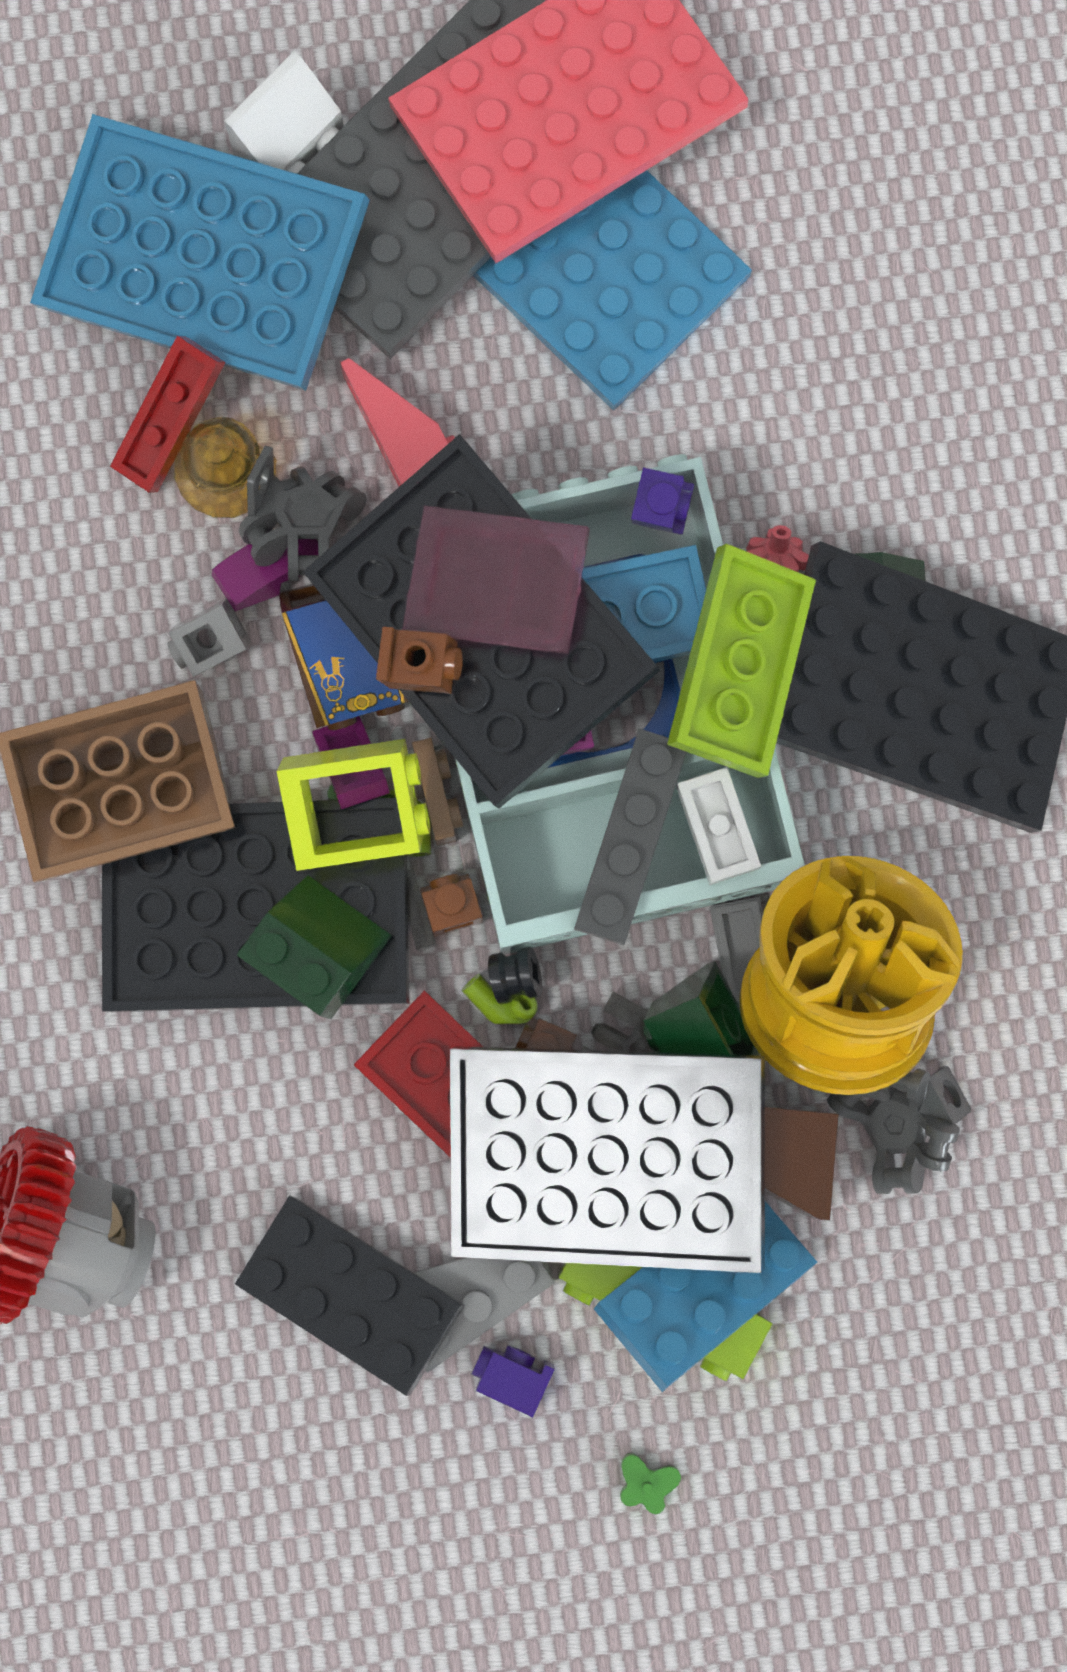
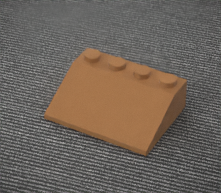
[0,680,235,883]

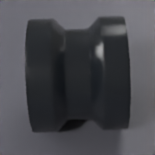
[488,946,543,1005]

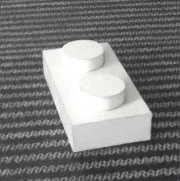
[676,767,761,885]

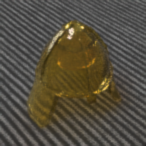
[174,416,276,518]

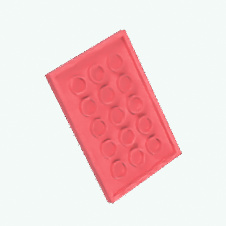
[388,0,748,263]

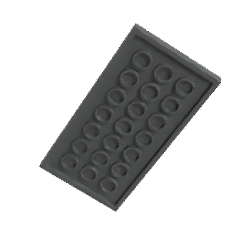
[298,0,546,359]

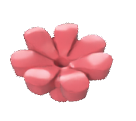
[746,525,809,572]

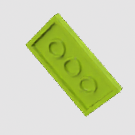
[667,543,816,778]

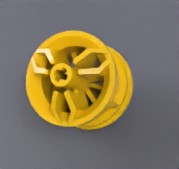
[739,856,963,1095]

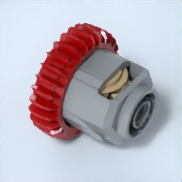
[0,1126,156,1324]

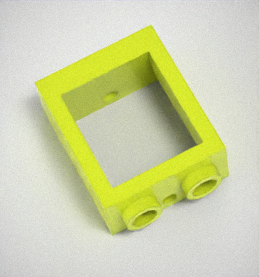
[276,739,430,871]

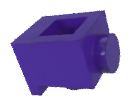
[631,467,695,535]
[471,1345,555,1418]

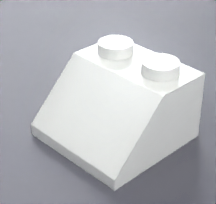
[224,51,344,174]

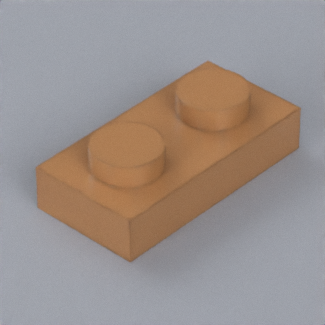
[412,737,463,846]

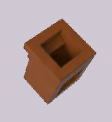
[376,627,463,694]
[420,874,483,937]

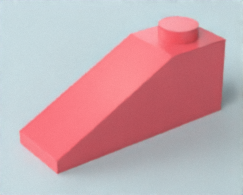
[340,358,455,487]

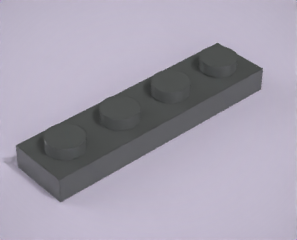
[574,728,686,946]

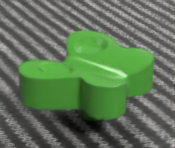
[620,1453,681,1515]

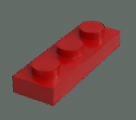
[110,336,226,493]

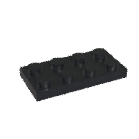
[235,1195,465,1396]

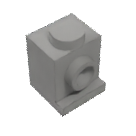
[167,598,251,677]

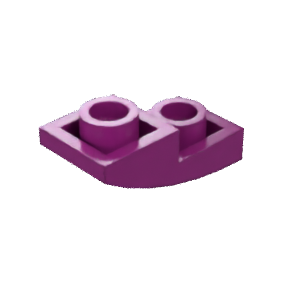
[211,539,318,612]

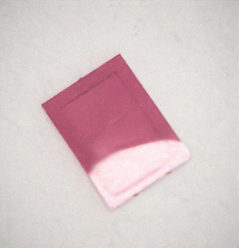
[402,506,590,654]

